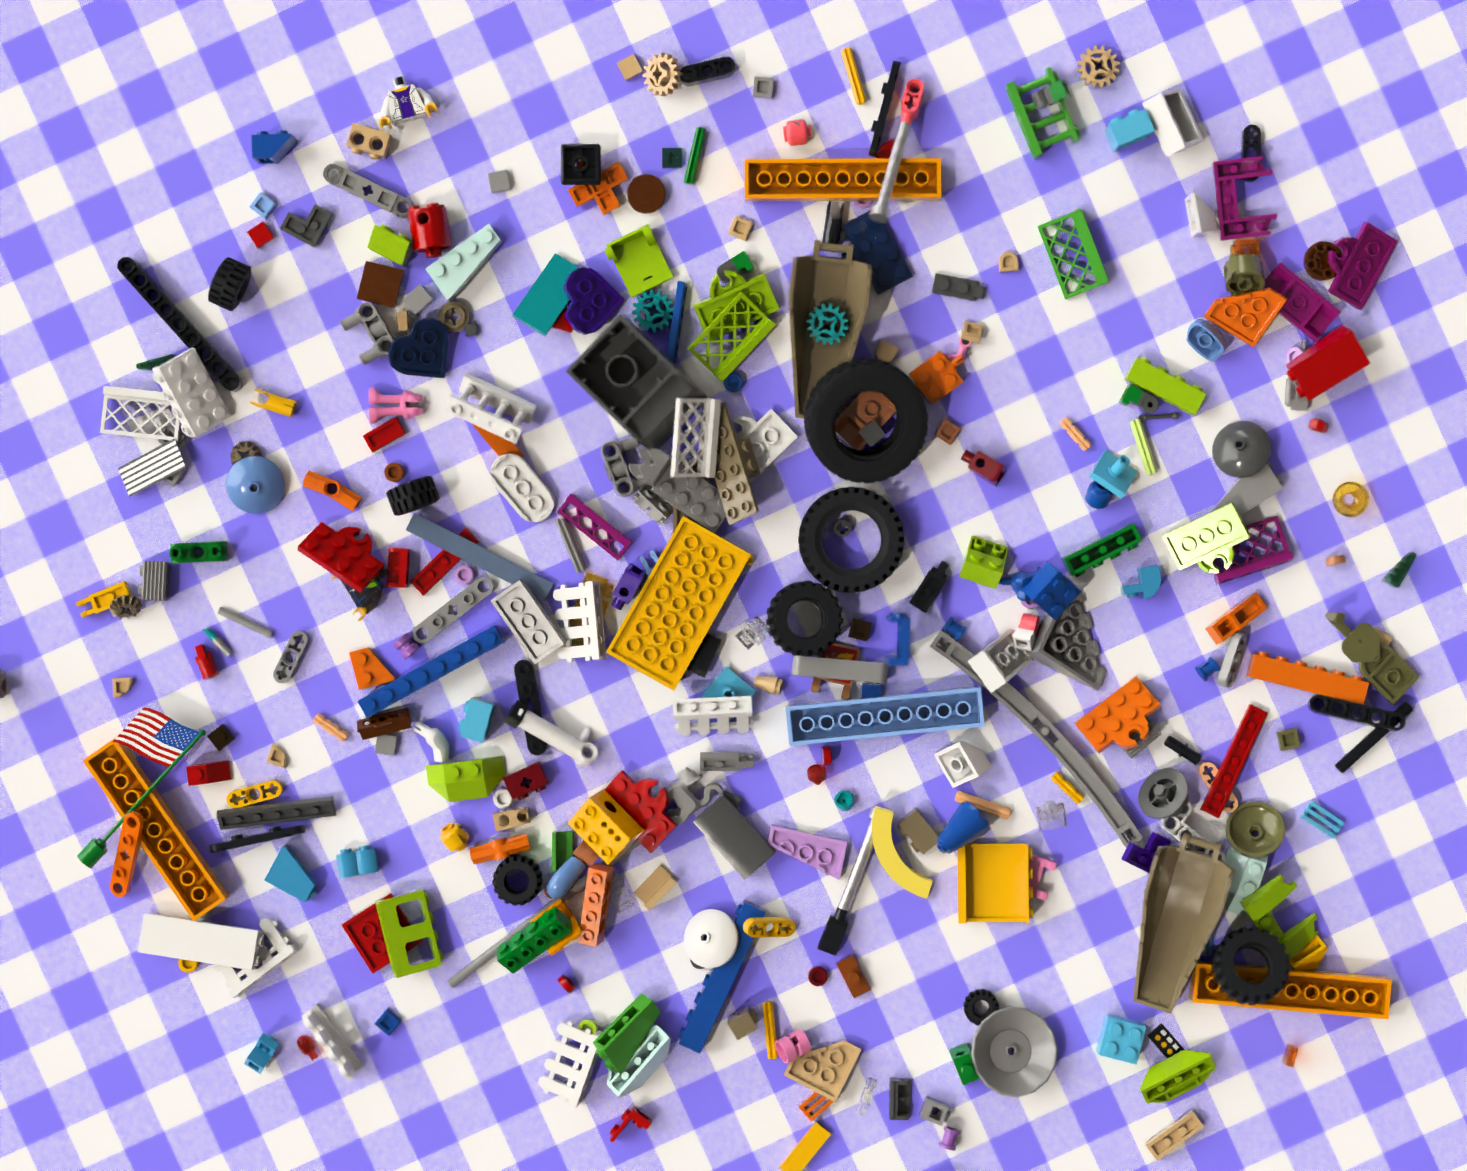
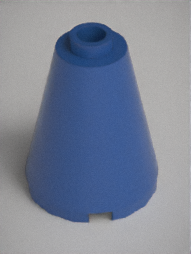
[936,802,990,854]

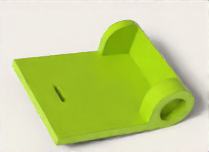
[604,224,674,298]

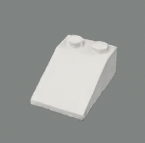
[968,628,1034,693]

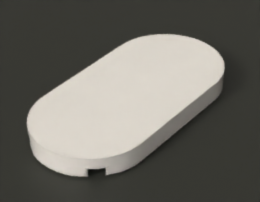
[490,453,554,522]

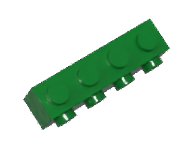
[1061,523,1143,577]
[497,907,572,974]

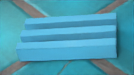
[1300,801,1345,839]

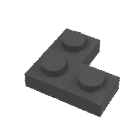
[280,204,333,248]

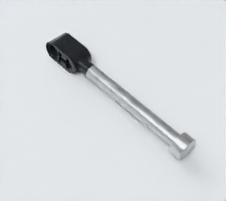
[817,807,874,956]

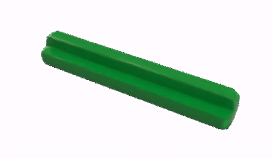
[684,127,706,185]

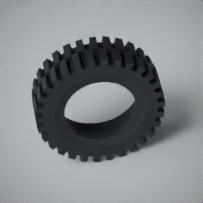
[798,487,905,593]

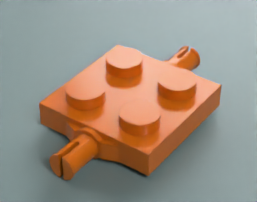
[909,350,965,405]

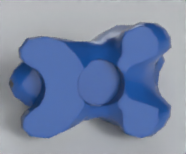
[999,566,1041,602]

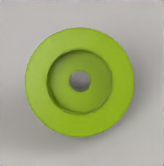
[578,1019,599,1034]

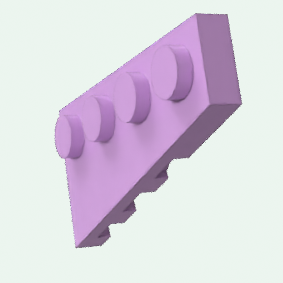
[768,825,848,880]

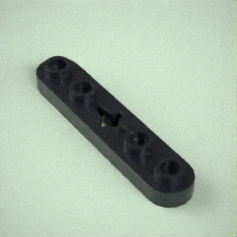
[514,660,547,756]

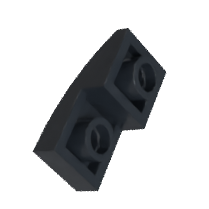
[687,634,722,678]

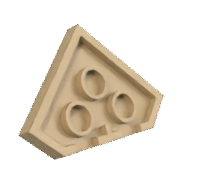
[784,1040,862,1102]

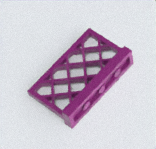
[1214,516,1294,585]

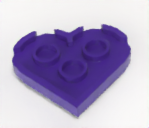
[563,267,625,335]

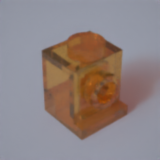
[1230,239,1261,258]

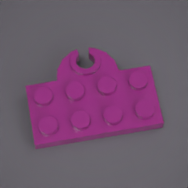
[1327,222,1398,310]

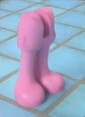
[369,387,423,424]

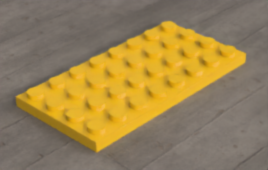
[606,516,751,691]

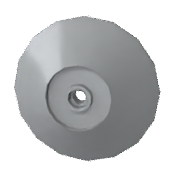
[971,1006,1058,1097]

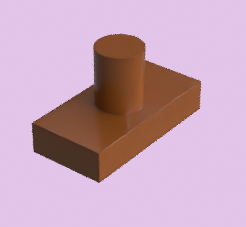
[836,954,871,998]

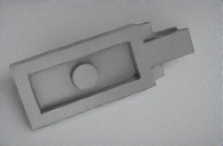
[700,752,754,771]

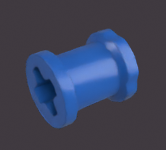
[941,617,967,642]
[1195,657,1220,682]

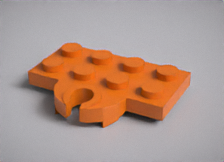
[1075,676,1161,754]

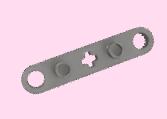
[323,164,413,218]
[412,577,494,644]

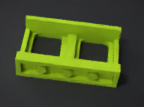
[375,889,443,978]

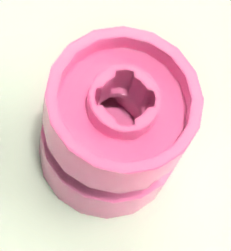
[775,1029,811,1064]

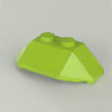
[426,755,506,802]
[1140,1050,1216,1104]

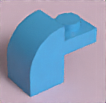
[1120,565,1161,599]
[244,1033,280,1074]

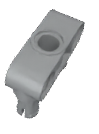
[340,303,394,365]
[600,437,647,497]

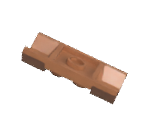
[835,391,896,451]

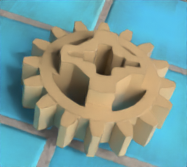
[1077,45,1120,89]
[643,53,683,96]

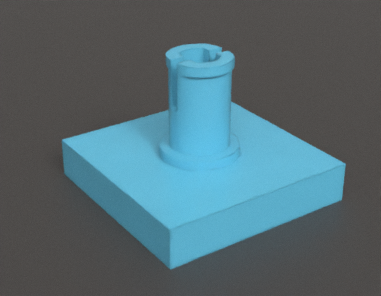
[1089,449,1137,499]
[701,666,756,721]

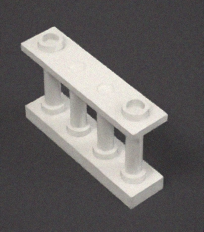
[445,372,537,444]

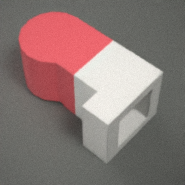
[1013,613,1040,651]

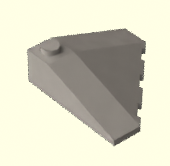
[1026,593,1106,691]

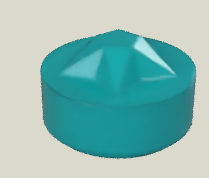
[834,790,854,811]

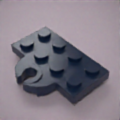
[841,211,913,295]

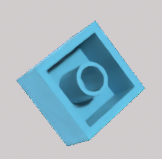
[1104,108,1155,152]
[458,697,496,743]
[1096,1013,1146,1065]

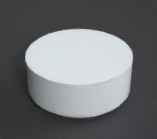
[493,789,513,809]

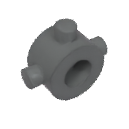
[465,322,479,337]

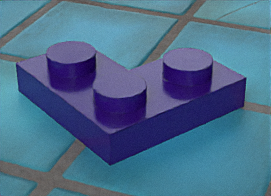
[1121,832,1171,873]

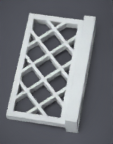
[100,386,181,442]
[671,397,721,478]

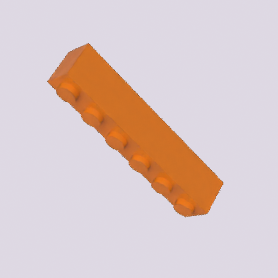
[1246,651,1369,705]

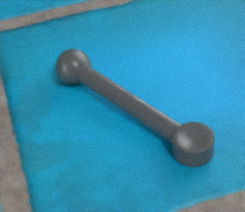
[1138,412,1180,422]

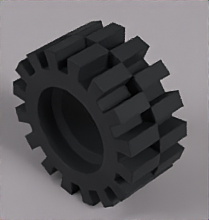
[963,989,1000,1026]

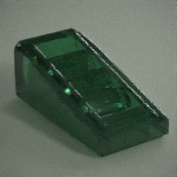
[136,354,177,370]
[1381,552,1417,588]

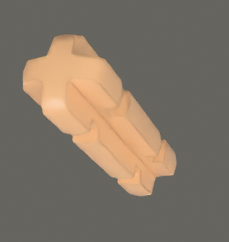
[1060,417,1091,451]
[313,713,349,742]

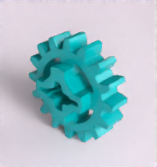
[632,290,674,333]
[806,302,849,345]

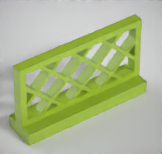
[687,292,775,382]

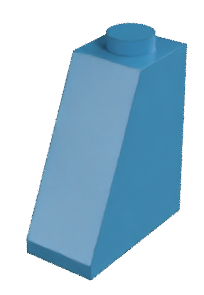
[264,844,317,902]

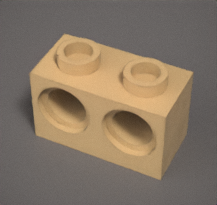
[346,123,392,161]

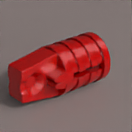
[195,644,220,680]

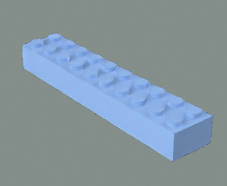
[785,686,985,746]

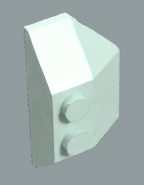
[1224,847,1268,917]
[607,1025,671,1098]

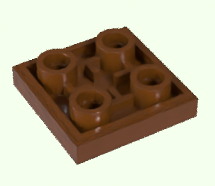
[356,261,404,309]

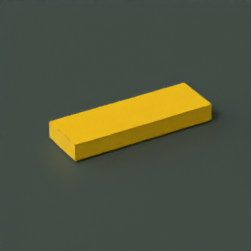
[779,1121,831,1171]

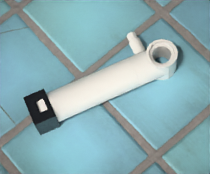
[504,700,598,767]

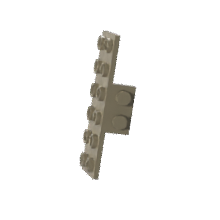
[696,402,760,525]

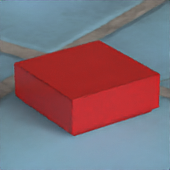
[247,221,274,249]

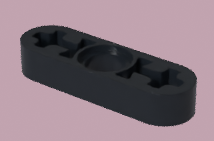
[1241,124,1261,183]

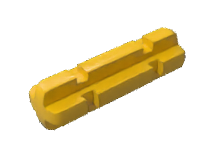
[1051,772,1084,804]

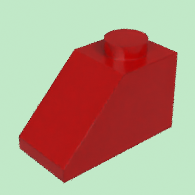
[186,760,232,786]

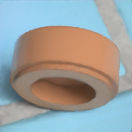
[1325,555,1346,567]

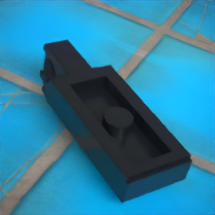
[909,560,949,613]

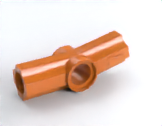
[302,470,362,512]
[470,834,530,864]

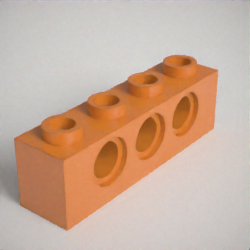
[578,863,614,947]

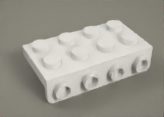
[152,348,231,437]

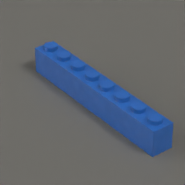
[357,625,505,718]
[677,900,766,1054]

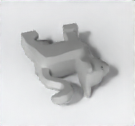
[655,767,723,826]

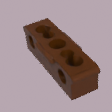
[357,708,412,740]

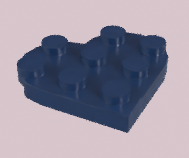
[388,318,449,378]

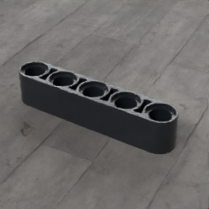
[1308,695,1406,732]

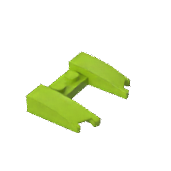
[1240,875,1318,959]

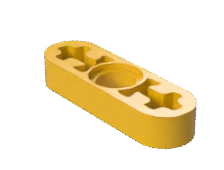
[227,780,283,808]
[743,917,796,938]

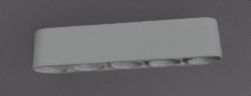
[791,656,888,684]

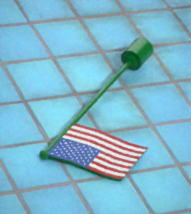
[77,707,206,869]

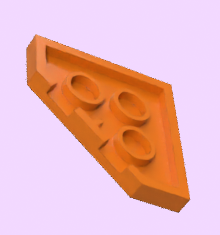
[1204,288,1287,347]

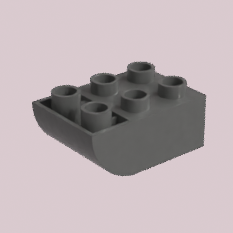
[565,314,709,450]

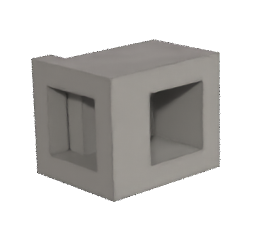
[919,1096,951,1126]

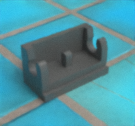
[889,1077,911,1120]

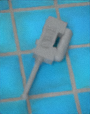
[1285,339,1308,411]

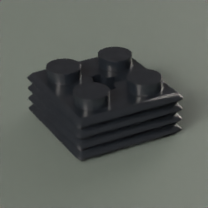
[561,144,601,185]

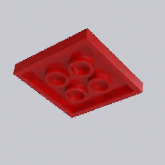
[341,893,423,974]

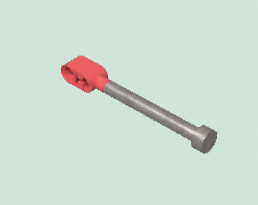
[869,79,924,223]

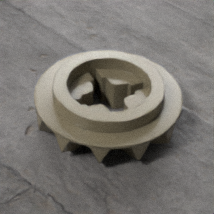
[438,301,470,333]
[230,441,262,465]
[110,595,142,619]

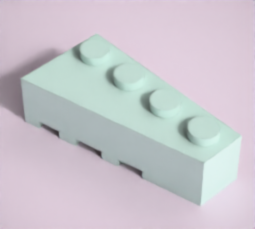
[425,224,502,302]

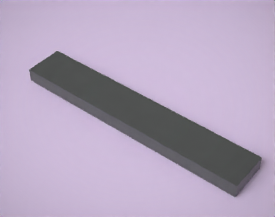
[216,796,336,830]

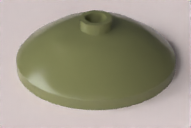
[1225,802,1285,858]

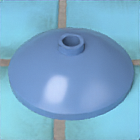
[226,456,285,514]

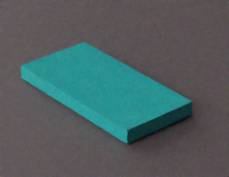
[512,253,579,337]

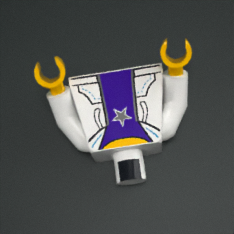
[379,76,439,130]

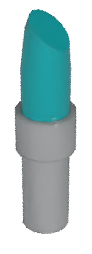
[203,628,233,657]

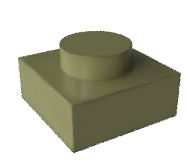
[1276,728,1300,751]

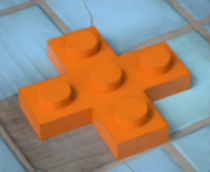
[568,160,628,216]

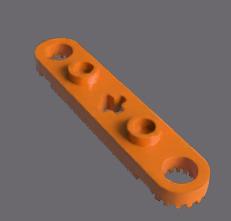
[110,811,145,897]

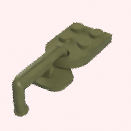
[1325,612,1419,705]

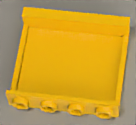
[957,843,1033,923]

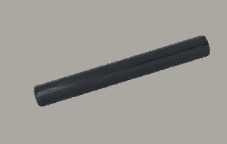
[1335,702,1413,773]

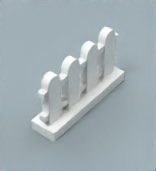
[553,581,607,663]
[673,696,753,736]
[213,918,299,998]
[301,1004,363,1080]
[538,1020,602,1109]

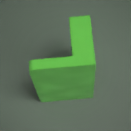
[552,831,573,872]

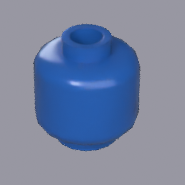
[1085,481,1113,509]

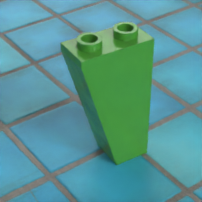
[593,993,661,1074]

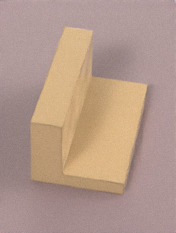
[634,864,677,911]

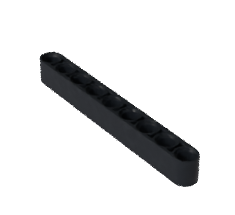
[117,257,243,392]

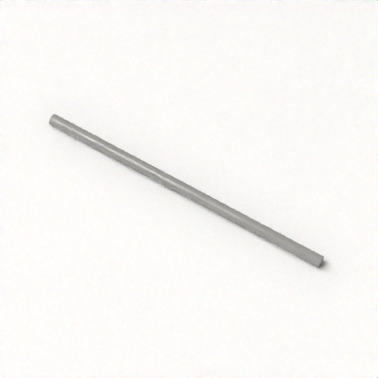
[448,840,641,988]

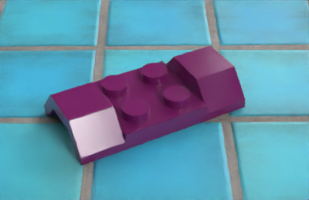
[1263,263,1341,343]

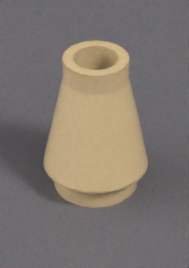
[754,675,783,696]

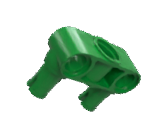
[169,541,228,563]

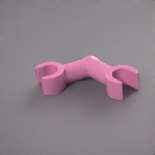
[943,337,972,361]

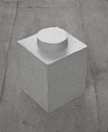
[403,284,435,316]

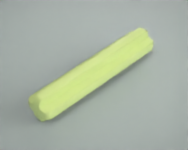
[1130,419,1157,475]

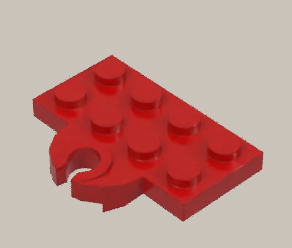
[297,521,385,593]
[604,770,677,853]

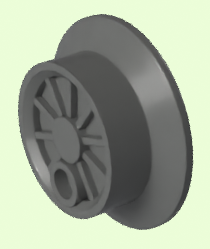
[1138,768,1189,819]

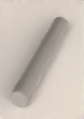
[217,607,273,638]

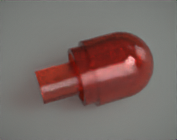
[297,1035,319,1061]

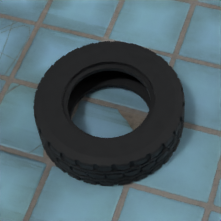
[804,358,929,483]

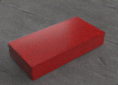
[363,417,406,453]

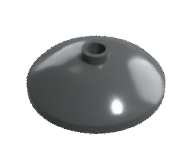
[1212,421,1272,478]

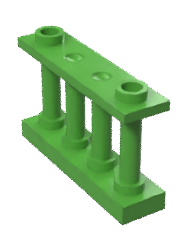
[1005,67,1080,160]

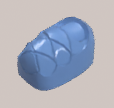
[1186,319,1227,361]

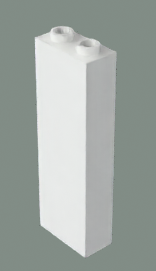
[138,913,264,970]

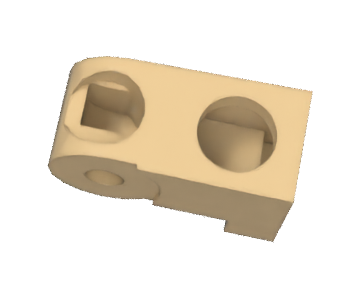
[492,807,531,832]

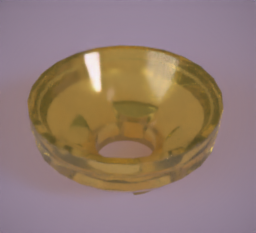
[1332,481,1369,517]

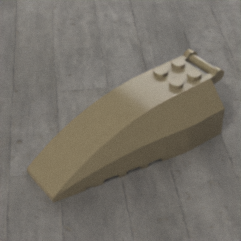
[788,240,872,419]
[1133,832,1235,1014]

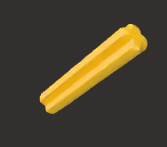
[841,47,866,105]
[762,1001,778,1059]

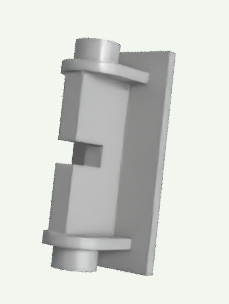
[633,486,672,524]

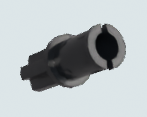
[1164,736,1202,765]

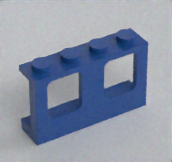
[885,613,910,666]

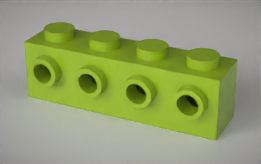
[1124,357,1206,416]

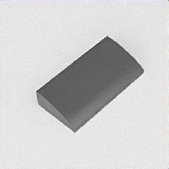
[693,794,776,880]

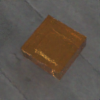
[1282,1043,1298,1067]

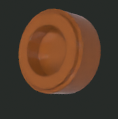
[384,463,405,482]

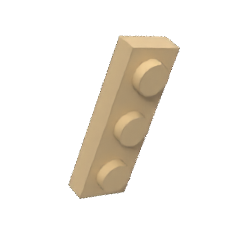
[1145,1110,1204,1161]

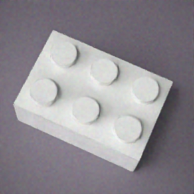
[1142,87,1204,157]

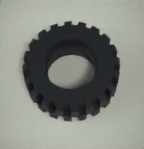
[766,581,843,656]
[1211,927,1291,1005]

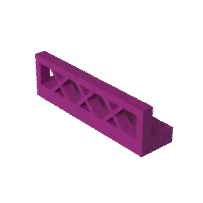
[557,493,632,561]

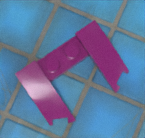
[1212,156,1277,241]

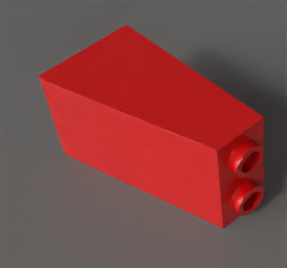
[1286,325,1371,401]

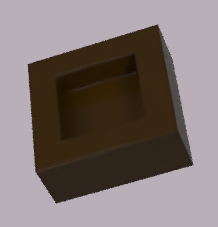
[848,618,872,641]
[207,724,235,751]

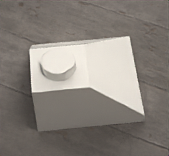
[1184,193,1219,237]
[933,741,992,788]

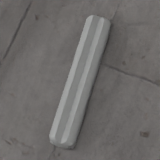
[556,518,586,573]

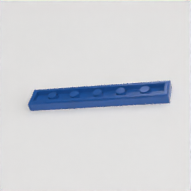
[667,281,687,364]

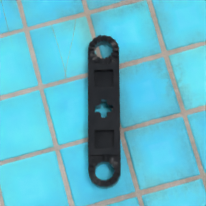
[869,60,901,157]
[209,824,305,853]

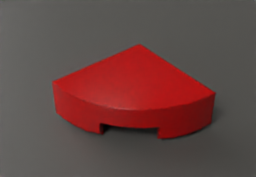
[876,140,895,158]

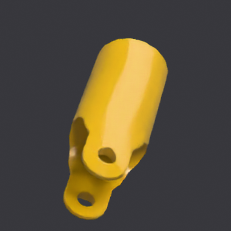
[250,389,297,418]

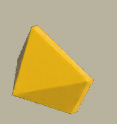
[1288,935,1328,970]

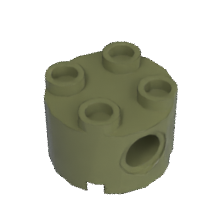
[1224,254,1265,295]

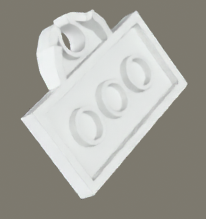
[732,409,798,483]

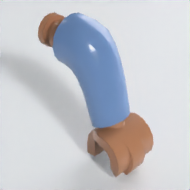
[544,840,599,899]

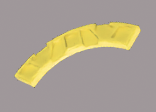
[872,806,933,899]

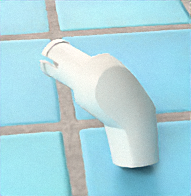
[414,721,449,762]

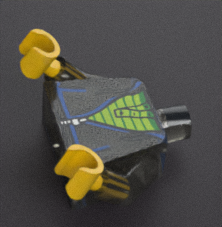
[327,566,390,621]

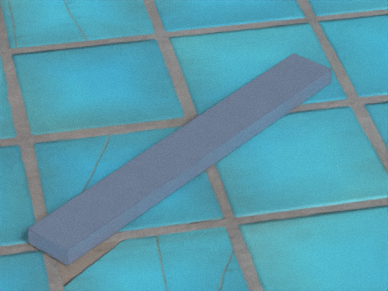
[406,513,554,601]

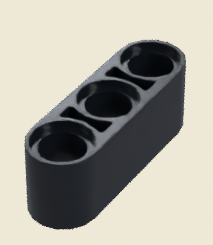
[680,57,735,86]

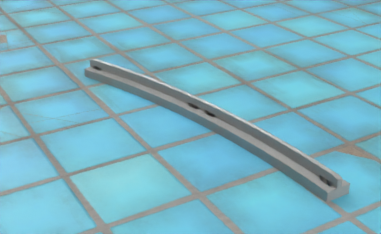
[930,631,1143,848]

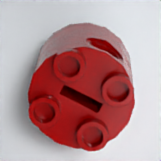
[408,203,452,258]

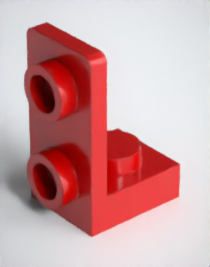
[609,1106,652,1143]

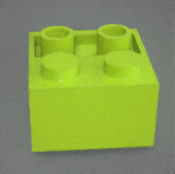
[367,224,413,267]
[959,535,1009,589]

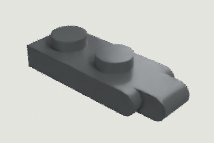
[932,273,986,301]

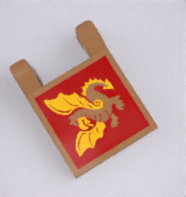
[811,643,861,700]

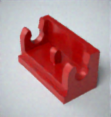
[386,548,410,588]

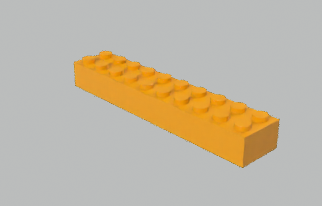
[745,158,941,201]
[82,738,230,921]
[1189,960,1392,1019]

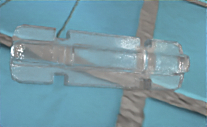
[856,1077,877,1116]

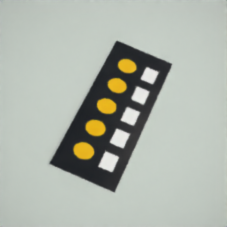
[1147,1023,1185,1058]

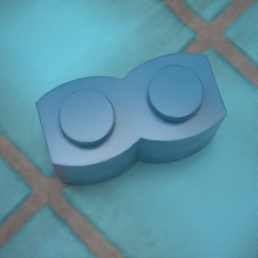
[336,845,380,878]

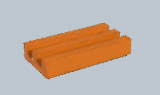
[798,1092,840,1122]

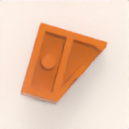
[349,647,396,690]

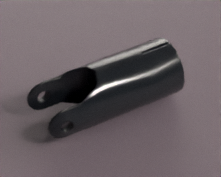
[822,201,844,244]

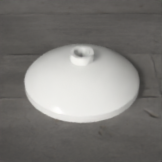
[684,909,739,968]

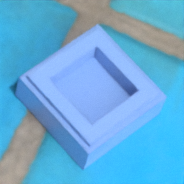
[249,192,277,219]

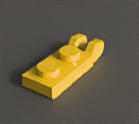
[76,581,132,618]

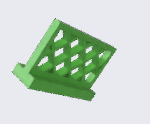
[1037,209,1109,299]

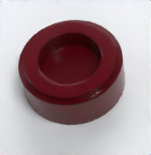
[808,966,828,986]

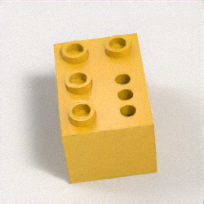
[568,789,644,865]

